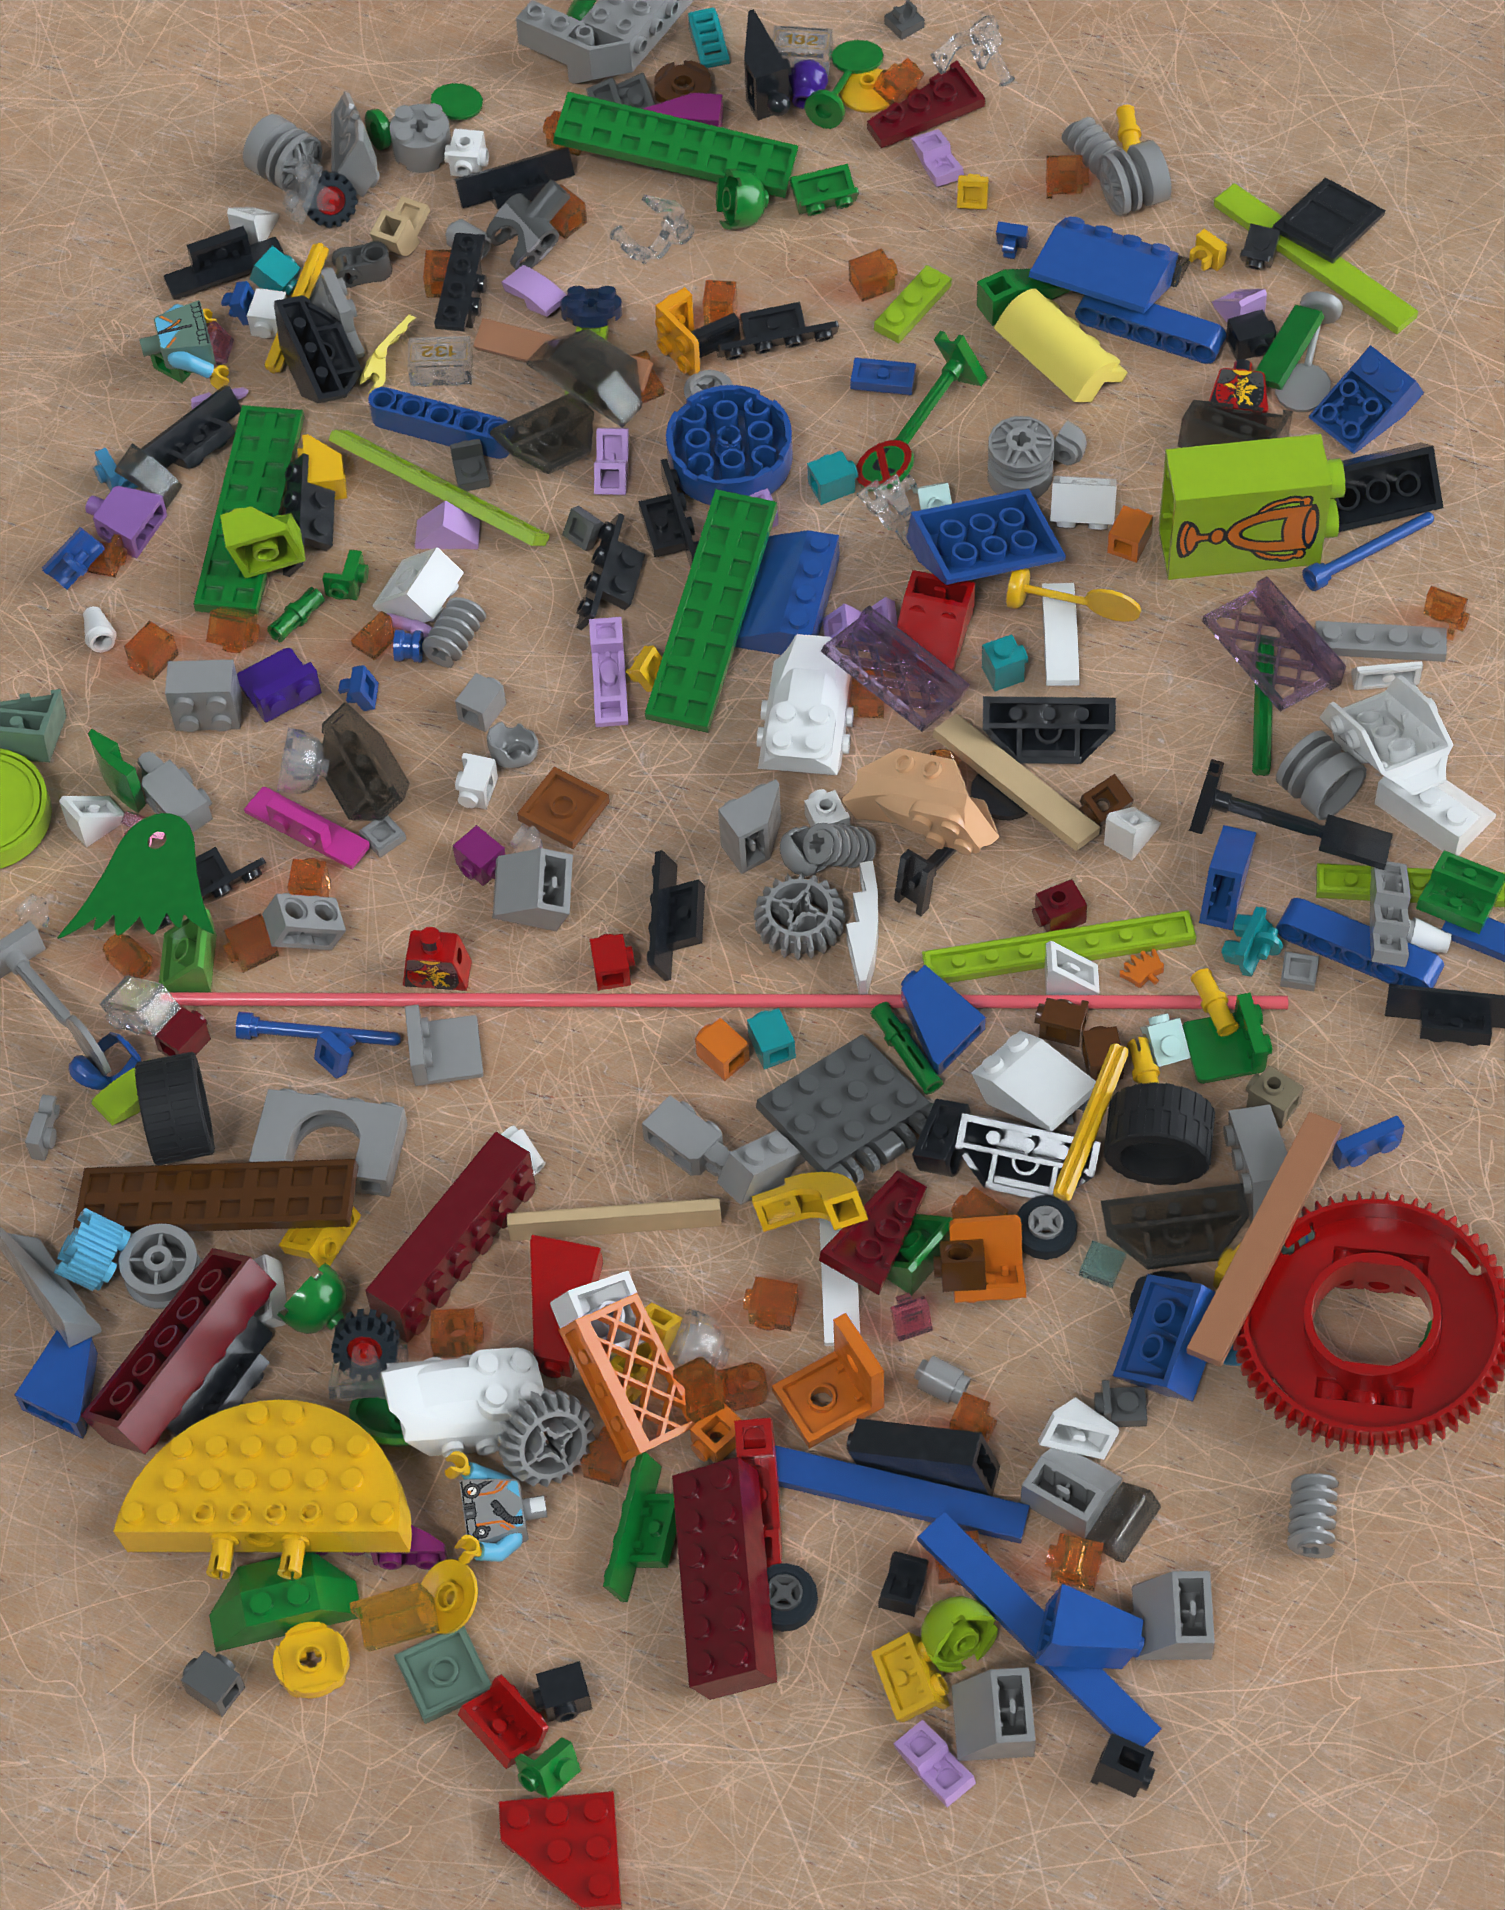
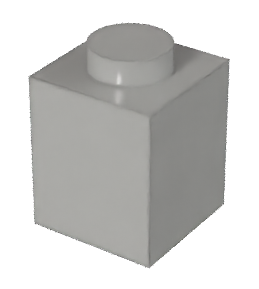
[455,673,506,732]

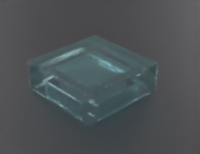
[1079,1241,1126,1288]

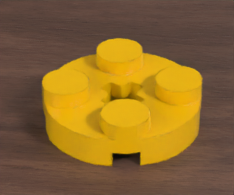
[273,1621,350,1699]

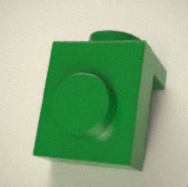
[322,549,369,600]
[515,1737,581,1799]

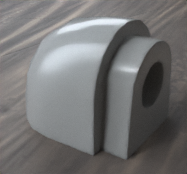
[1054,420,1087,465]

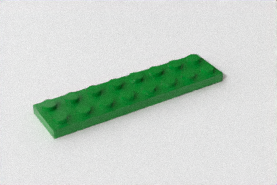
[553,92,799,198]
[193,405,304,617]
[645,489,778,733]

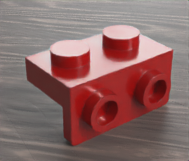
[458,1674,549,1769]

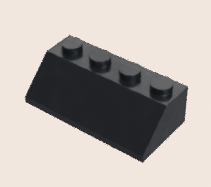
[1331,442,1444,532]

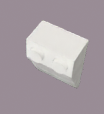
[971,1031,1096,1132]

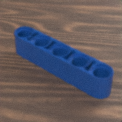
[1075,295,1227,364]
[368,387,514,459]
[1276,898,1444,988]

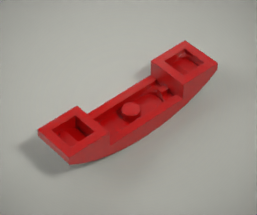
[734,1418,782,1568]

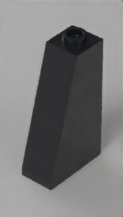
[847,1418,1000,1496]

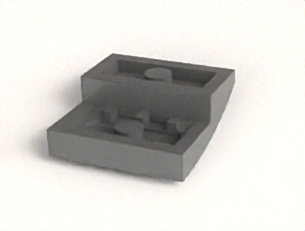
[586,73,656,109]

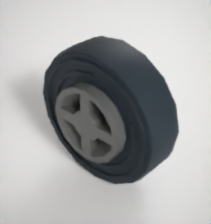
[767,1563,818,1632]

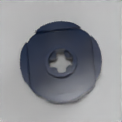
[561,286,622,328]

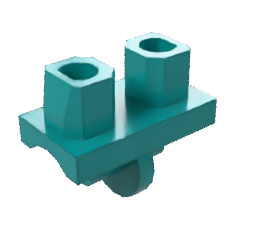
[1221,906,1283,977]

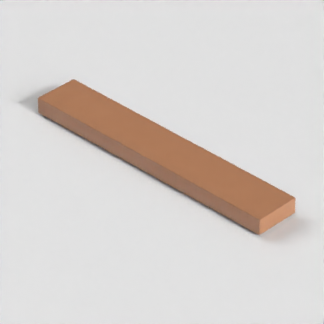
[473,318,653,393]

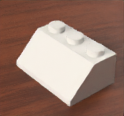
[1374,776,1496,856]

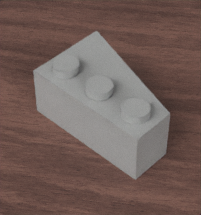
[1223,1104,1287,1224]

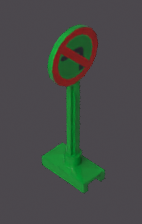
[856,331,988,492]

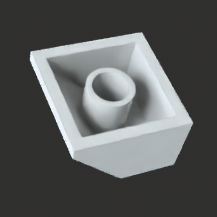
[1050,476,1117,530]
[373,547,464,623]
[550,1271,646,1370]

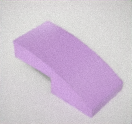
[911,129,964,187]
[502,265,566,317]
[893,1720,976,1807]

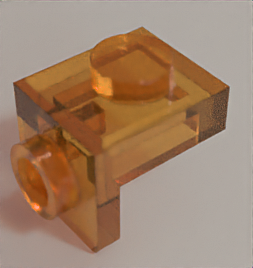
[351,610,394,660]

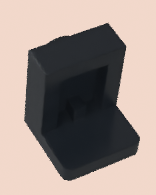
[878,1551,929,1617]

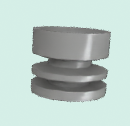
[243,114,322,193]
[1098,140,1172,216]
[988,416,1054,498]
[1276,730,1366,820]

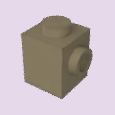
[1246,1065,1304,1128]

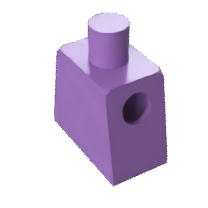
[85,486,168,559]

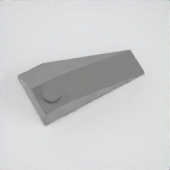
[331,91,380,197]

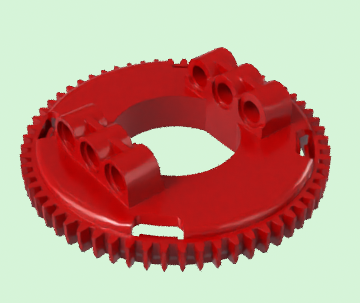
[1233,1191,1505,1455]

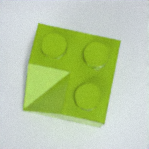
[220,506,306,578]

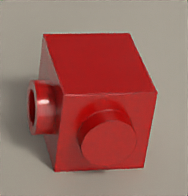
[589,934,635,991]

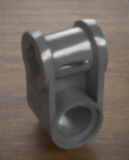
[332,241,392,288]

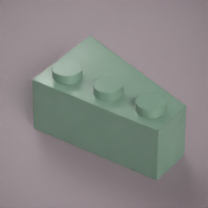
[0,689,67,763]

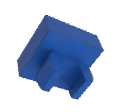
[996,221,1029,259]
[221,281,255,325]
[338,665,379,711]
[314,1029,356,1079]

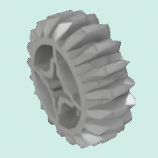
[754,872,845,960]
[497,1388,596,1487]

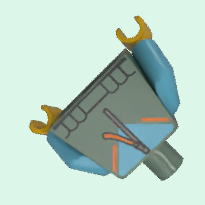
[139,300,229,390]

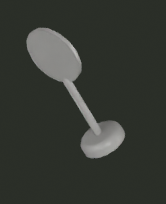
[1275,292,1343,412]

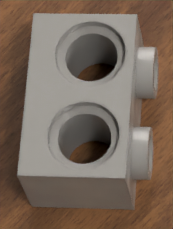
[262,893,346,950]

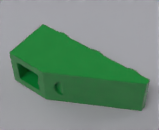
[977,269,1071,326]

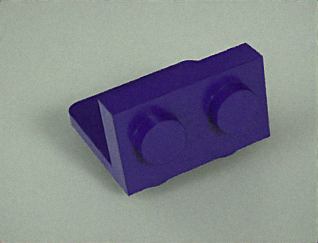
[237,648,322,723]

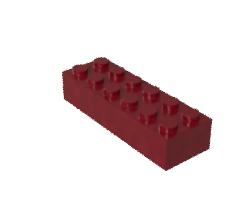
[365,1131,536,1343]
[81,1248,277,1455]
[672,1457,777,1700]

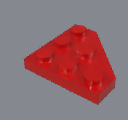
[498,1791,622,1910]

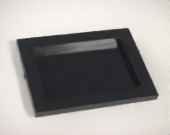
[1272,177,1386,264]

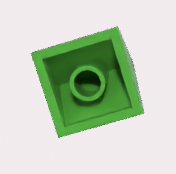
[158,909,217,992]

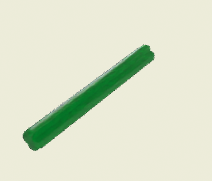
[1252,636,1274,776]

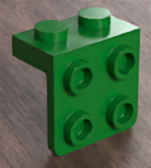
[1182,992,1272,1084]

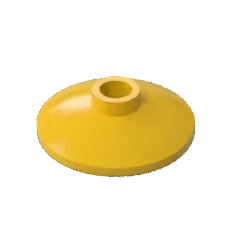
[839,68,898,113]
[417,1559,478,1634]

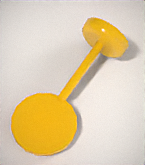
[1006,568,1141,622]

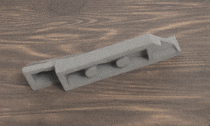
[0,1227,102,1348]

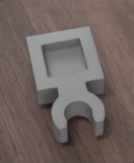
[25,1094,60,1161]

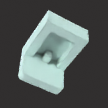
[1140,1013,1191,1067]

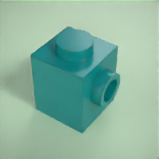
[249,245,301,296]
[807,450,858,505]
[981,634,1028,692]
[747,1008,796,1070]

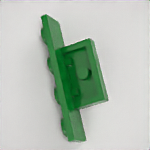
[603,1452,677,1602]

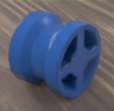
[393,629,424,663]

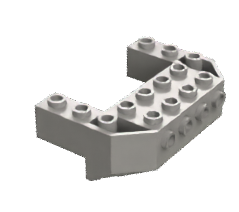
[516,0,694,84]

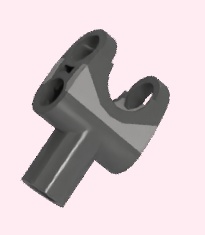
[486,179,571,270]

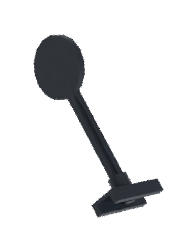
[894,774,1028,916]

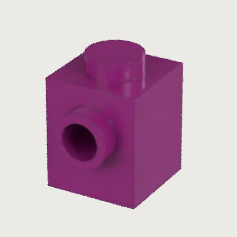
[452,825,505,886]

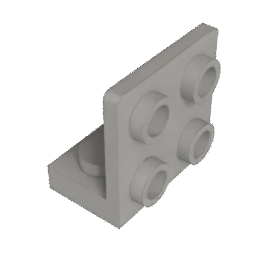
[405,1005,484,1086]

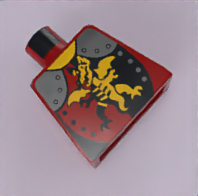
[1206,359,1268,431]
[403,927,472,991]

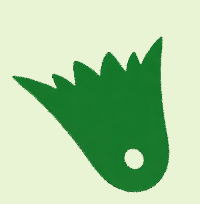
[57,813,214,939]

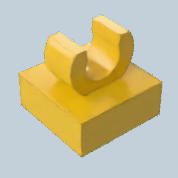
[957,174,989,209]
[1189,228,1227,271]
[626,646,662,692]

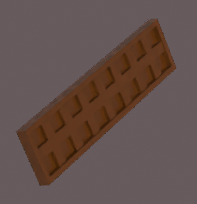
[73,1159,359,1234]

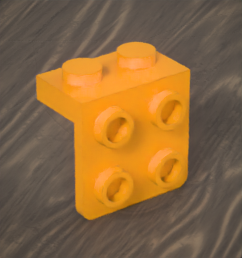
[655,287,700,376]

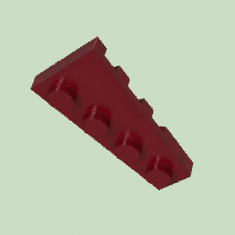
[867,60,985,148]
[819,1170,927,1295]

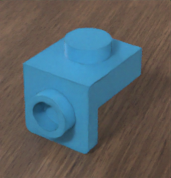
[93,448,142,491]

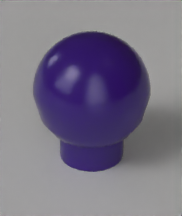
[789,59,828,109]

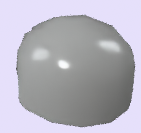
[486,721,539,769]
[780,826,827,877]

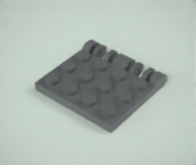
[756,1034,934,1183]

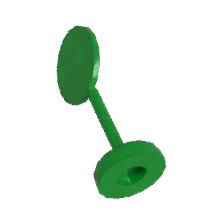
[804,40,884,129]
[365,83,483,150]

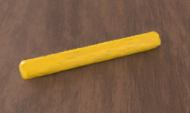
[264,243,329,374]
[1053,1043,1128,1201]

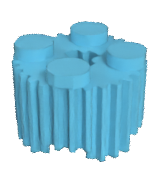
[54,1208,131,1291]

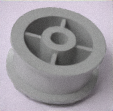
[119,1224,201,1309]

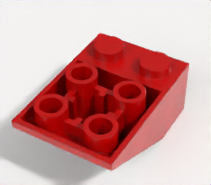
[888,570,975,682]

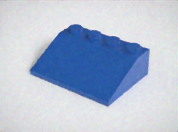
[1029,217,1179,313]
[906,489,1066,585]
[735,530,840,655]

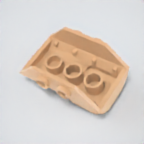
[842,748,999,855]

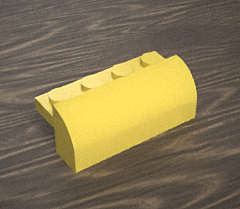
[994,288,1128,402]

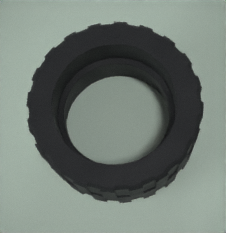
[135,1052,215,1165]
[1104,1082,1215,1185]

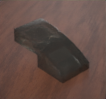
[114,443,182,510]

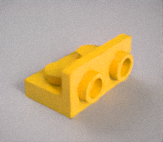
[278,1206,361,1268]
[871,1632,950,1723]

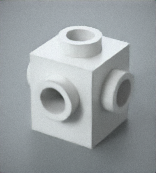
[444,129,489,177]

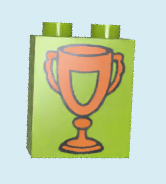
[1158,434,1345,580]

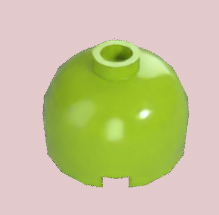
[921,1596,998,1673]

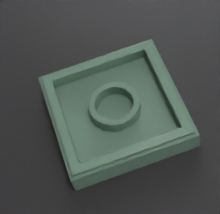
[394,1626,491,1724]

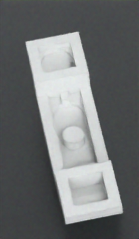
[819,1218,860,1346]

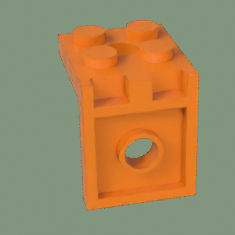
[772,1313,884,1449]

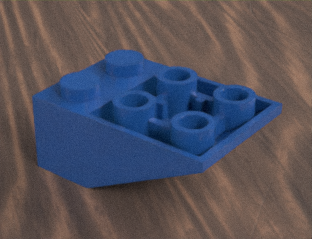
[1308,345,1424,454]

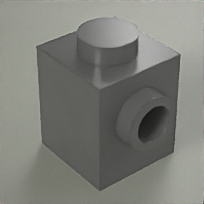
[181,1650,245,1717]

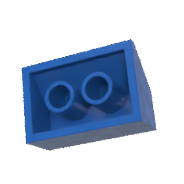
[1113,1274,1215,1402]

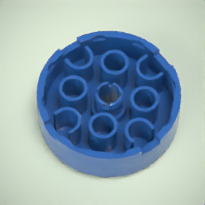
[666,385,793,505]

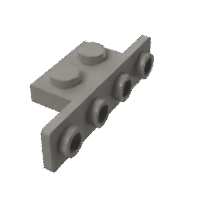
[299,267,365,359]

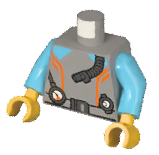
[444,1451,547,1565]

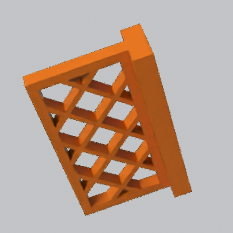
[559,1293,700,1463]

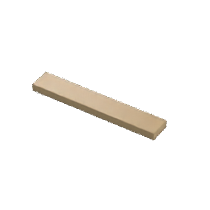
[932,713,1101,851]
[507,1198,722,1241]

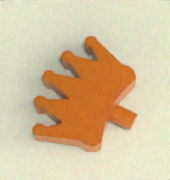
[1120,948,1164,988]

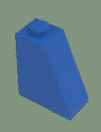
[1199,825,1256,930]
[901,965,986,1076]
[15,1330,98,1439]
[1035,1583,1145,1669]

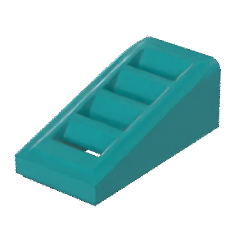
[688,7,730,68]

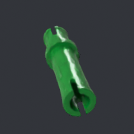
[870,1002,943,1095]

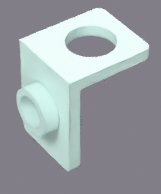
[912,482,952,510]

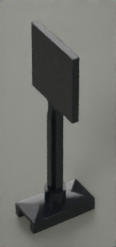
[1189,759,1392,870]

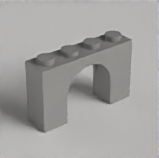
[249,1088,408,1197]

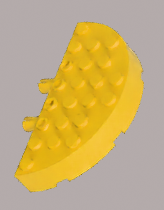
[113,1399,412,1580]

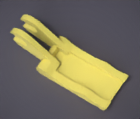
[359,314,416,394]

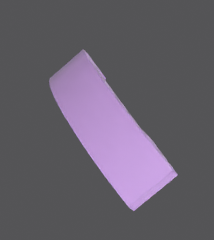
[589,617,628,727]

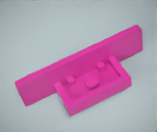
[244,787,370,870]

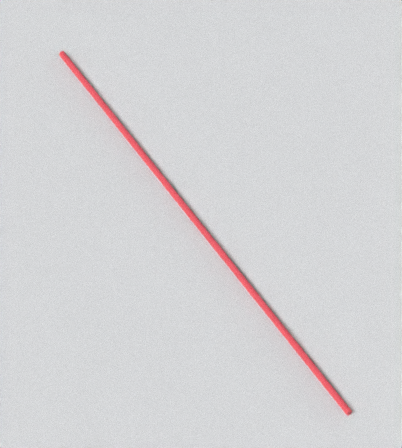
[160,992,1288,1009]

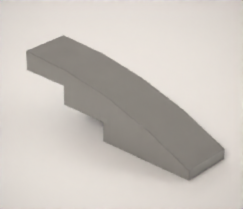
[1370,861,1411,967]

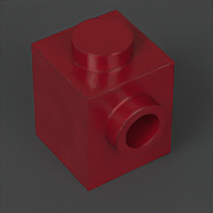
[1032,879,1087,932]
[153,1005,211,1056]

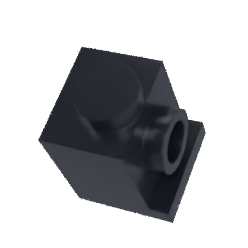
[1090,1733,1155,1798]

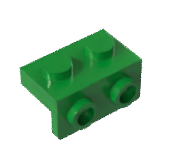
[789,163,859,216]

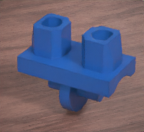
[42,527,105,590]

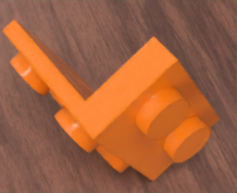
[949,1215,1027,1303]

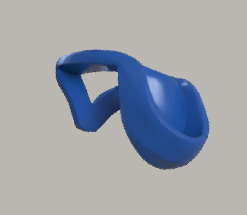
[68,1032,141,1090]

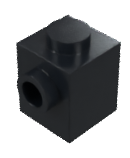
[1226,310,1276,361]
[532,1661,592,1722]

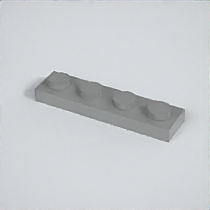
[1314,621,1447,662]

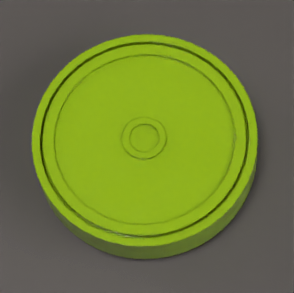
[0,748,52,869]

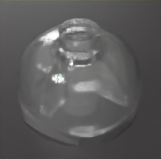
[276,727,330,794]
[668,1308,730,1383]

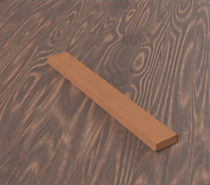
[1187,1112,1342,1368]

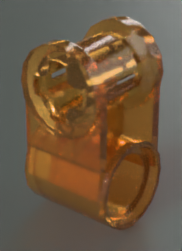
[696,1362,769,1415]

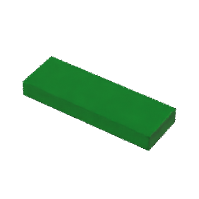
[1255,304,1325,390]

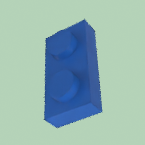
[850,357,916,395]
[1332,1115,1405,1170]

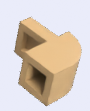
[370,196,430,256]

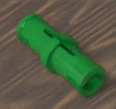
[267,587,325,643]

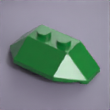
[209,1552,363,1652]

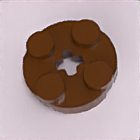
[654,60,713,103]

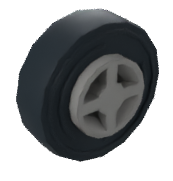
[1016,1196,1078,1260]

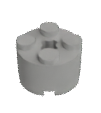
[390,103,451,173]

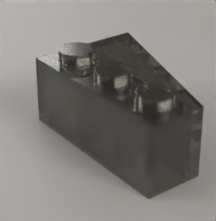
[1177,400,1293,448]

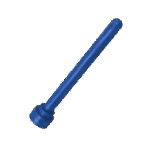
[1302,512,1434,591]
[236,1012,401,1046]

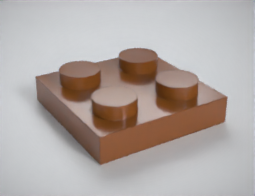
[517,766,610,849]

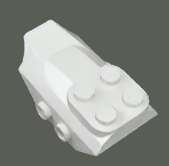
[757,634,854,775]
[1319,675,1453,795]
[380,1347,544,1458]

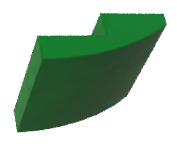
[88,729,146,813]
[1416,850,1505,934]

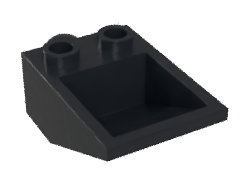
[744,9,793,121]

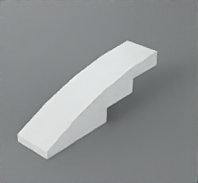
[1042,583,1079,686]
[846,861,878,994]

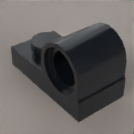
[912,1098,971,1177]

